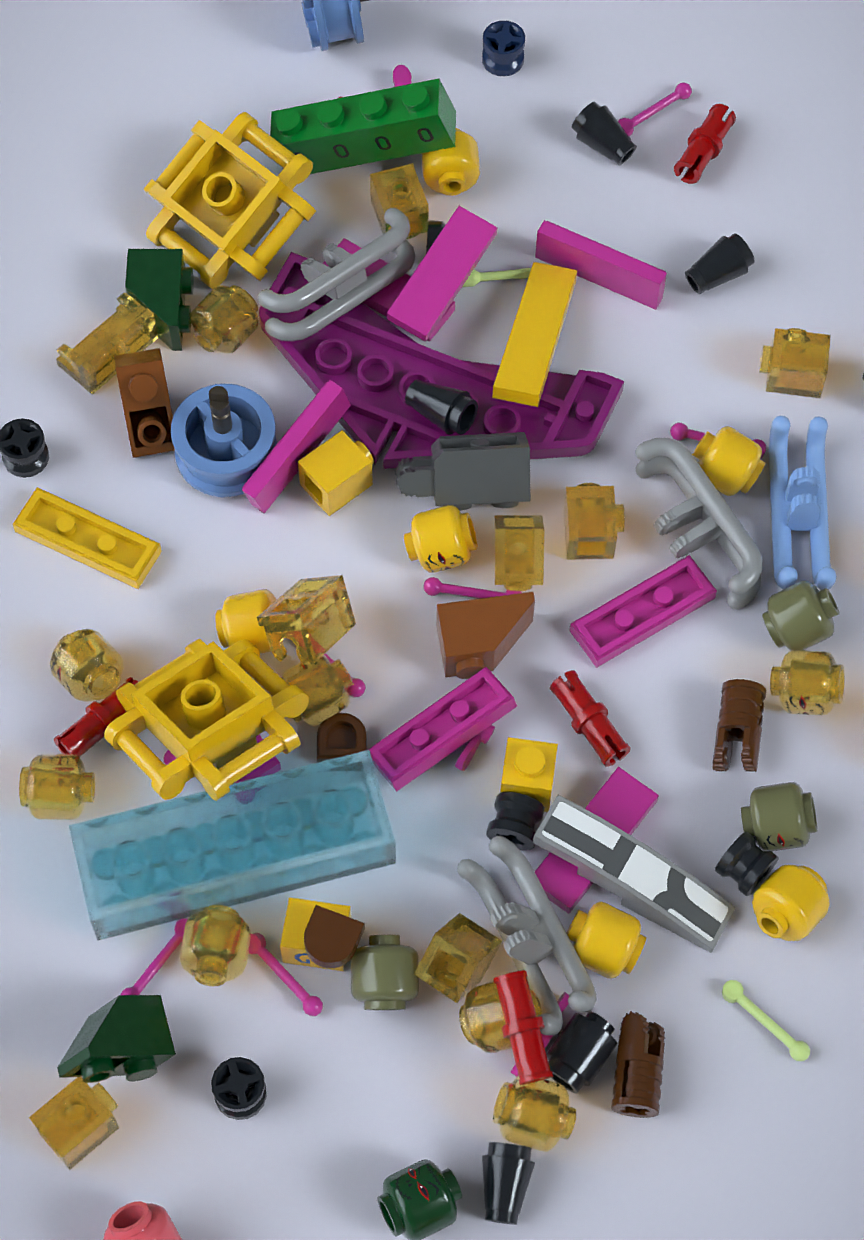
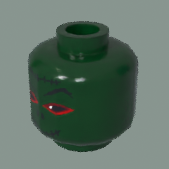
[377,1159,462,1240]

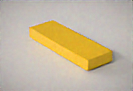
[13,487,162,589]

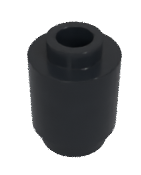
[546,1011,618,1094]

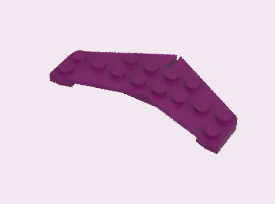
[259,252,624,469]

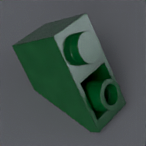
[125,249,194,351]
[57,995,176,1083]

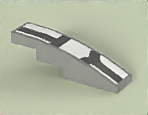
[533,794,735,953]

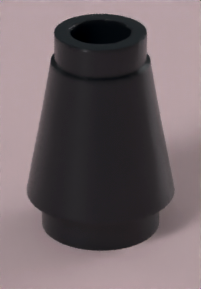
[572,101,637,166]
[685,233,755,294]
[405,379,478,435]
[482,1142,535,1225]

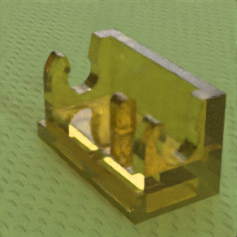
[56,293,158,395]
[257,575,356,665]

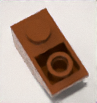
[114,348,175,458]

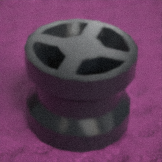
[0,418,49,478]
[486,792,545,850]
[715,831,779,897]
[211,1057,267,1120]

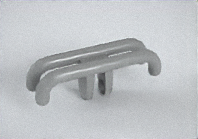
[258,208,415,341]
[635,438,763,610]
[457,836,597,1035]

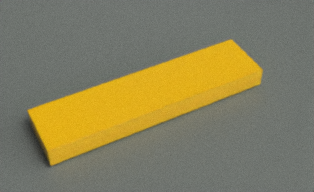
[492,262,577,407]

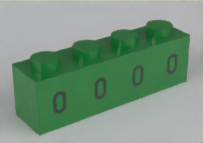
[270,78,456,174]

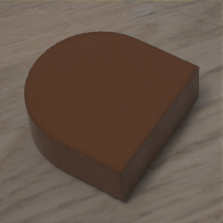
[317,713,367,765]
[304,905,365,968]

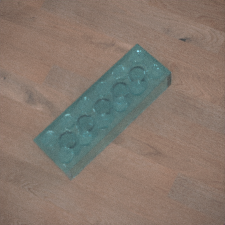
[69,750,396,940]

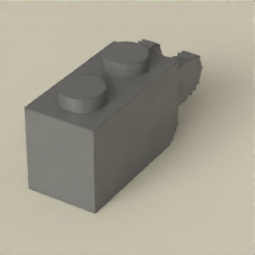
[395,432,531,511]

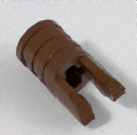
[712,679,767,772]
[611,1011,665,1118]

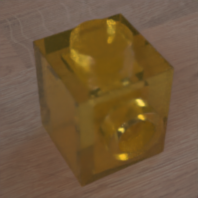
[370,163,429,240]
[759,328,831,398]
[564,483,625,560]
[494,515,545,591]
[414,913,502,1003]
[29,1077,119,1170]

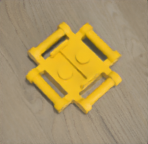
[143,112,316,289]
[104,639,309,801]

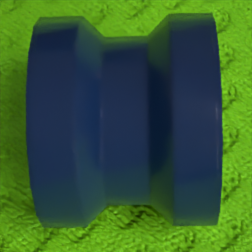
[482,21,525,76]

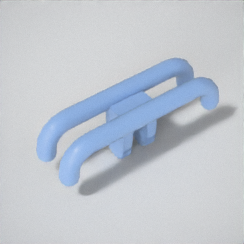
[769,416,837,590]

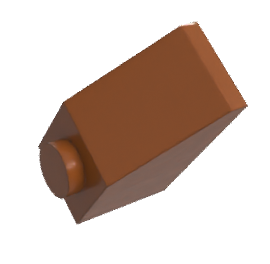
[436,592,535,679]

